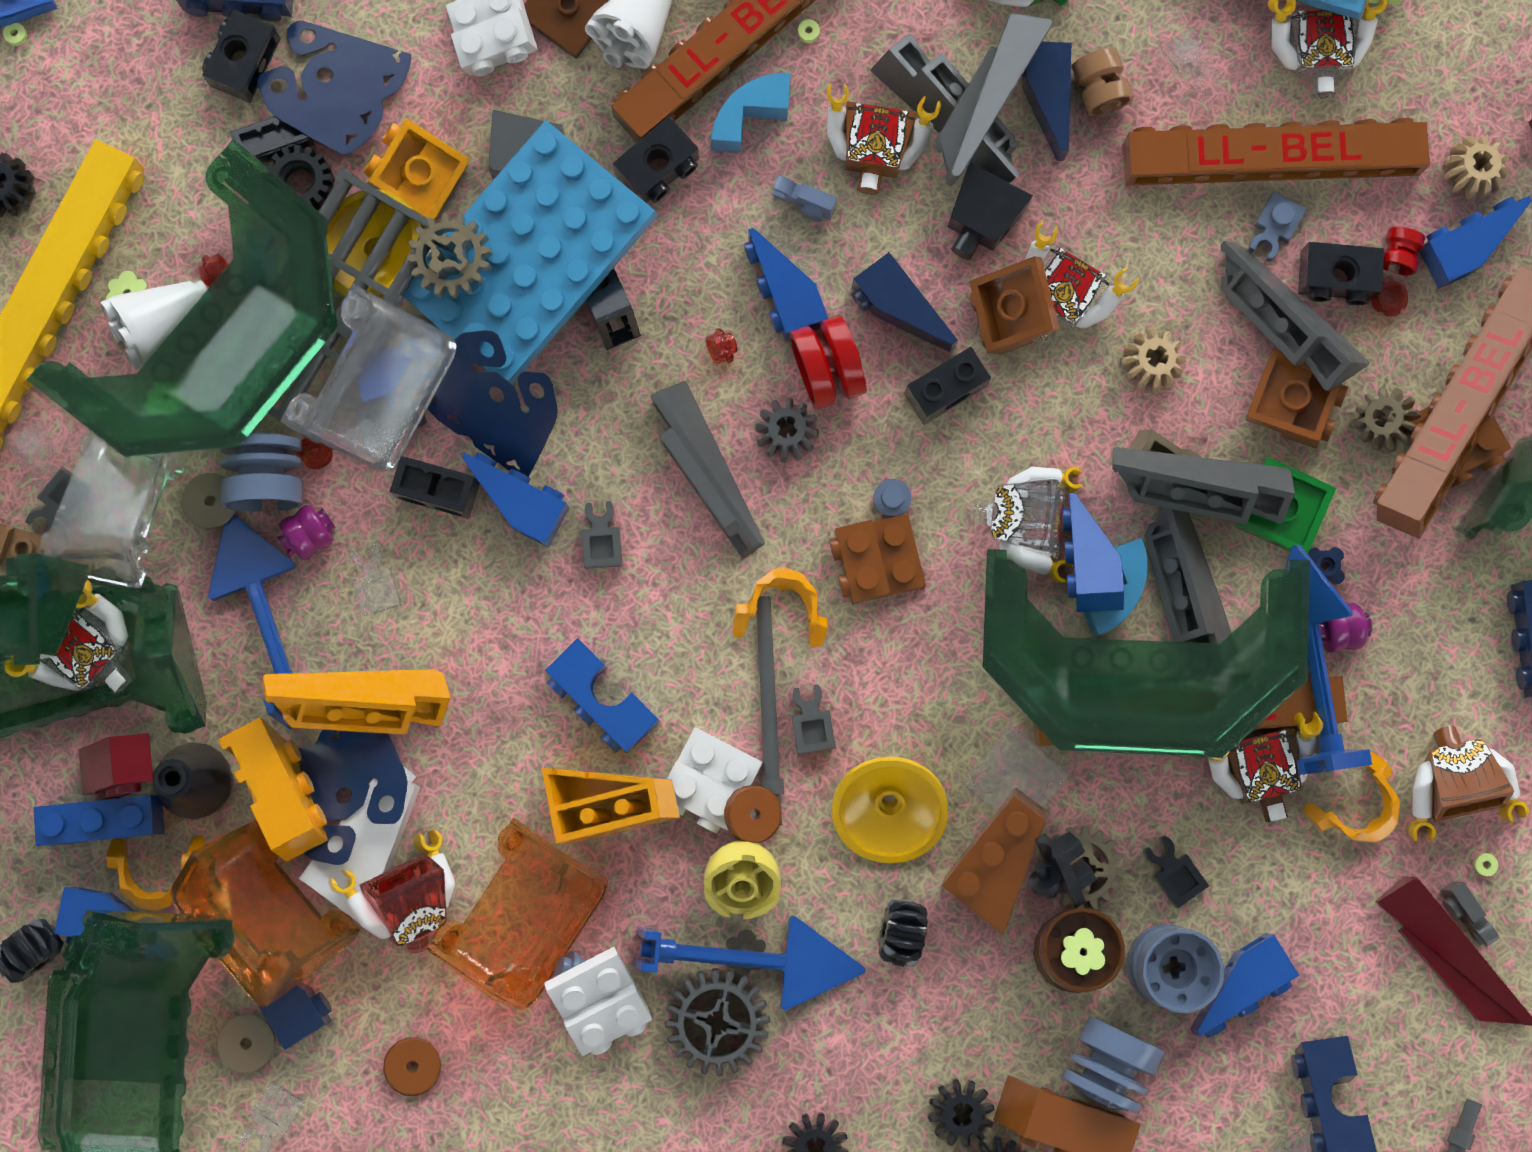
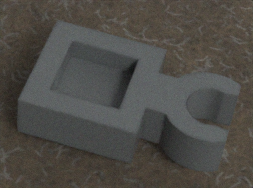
[26,466,93,537]
[581,501,623,569]
[791,684,836,754]
[1441,881,1500,947]

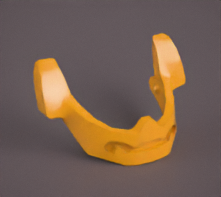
[733,568,828,647]
[1302,751,1400,843]
[106,836,205,911]

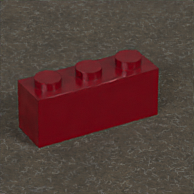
[78,733,154,801]

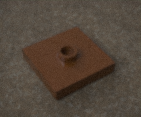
[524,0,609,59]

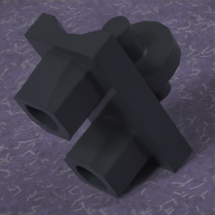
[1028,831,1096,908]

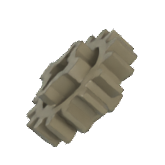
[407,213,493,299]
[1039,826,1125,909]

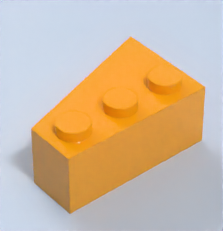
[218,717,328,862]
[541,768,680,844]

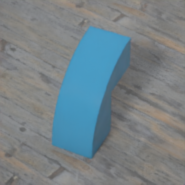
[711,73,791,152]
[1083,538,1148,638]

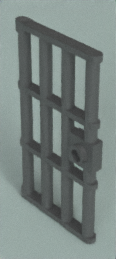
[215,168,443,444]

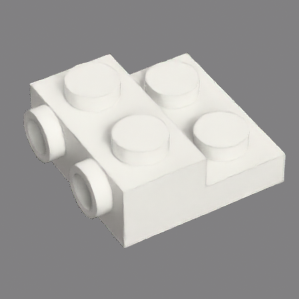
[446,0,538,77]
[667,727,763,834]
[544,946,652,1056]

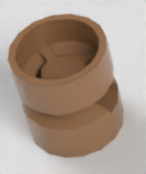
[1071,47,1134,117]

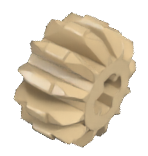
[1443,135,1511,200]
[1121,328,1187,393]

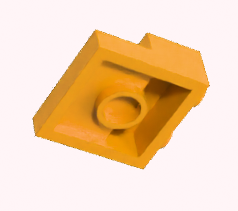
[363,118,470,220]

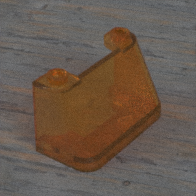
[427,818,608,1010]
[171,820,360,1007]

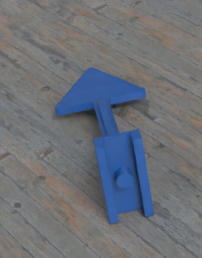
[208,515,296,730]
[1267,545,1372,775]
[633,916,866,1010]

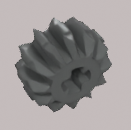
[755,398,819,463]

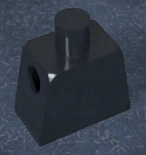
[947,162,1033,260]
[585,268,641,350]

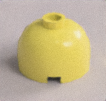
[704,841,781,919]

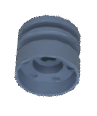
[220,432,303,512]
[1126,924,1224,1013]
[1062,1015,1166,1114]

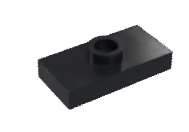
[229,116,315,169]

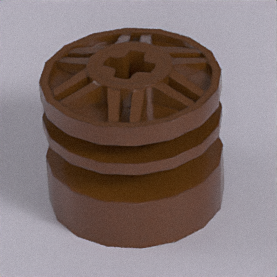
[1033,907,1125,993]

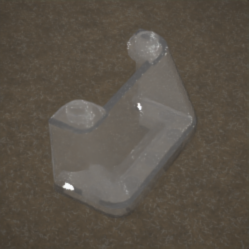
[280,284,456,472]
[40,424,188,588]

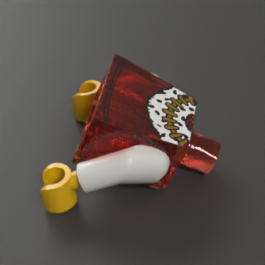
[328,830,455,953]

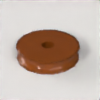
[724,785,782,843]
[383,1037,441,1096]

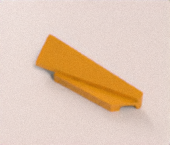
[262,669,451,735]

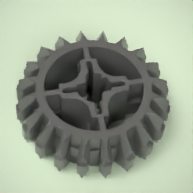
[665,968,770,1076]

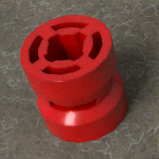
[1383,227,1425,276]

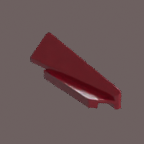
[1375,876,1532,1026]

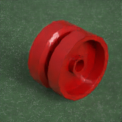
[789,314,867,411]

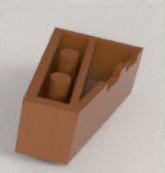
[942,787,1047,935]
[993,1075,1141,1152]

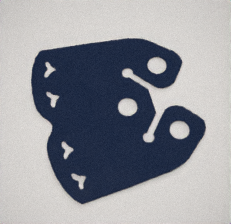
[257,20,412,155]
[417,330,558,477]
[298,730,408,865]

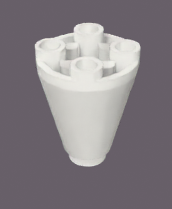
[585,0,673,69]
[100,280,215,370]

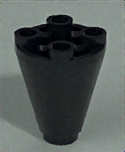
[153,742,234,819]

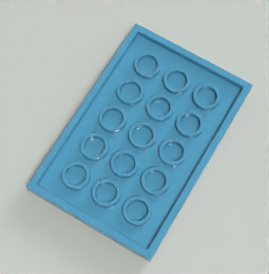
[403,120,659,385]

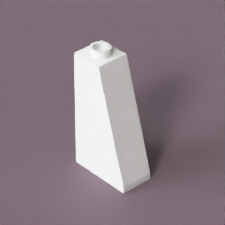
[299,766,420,922]

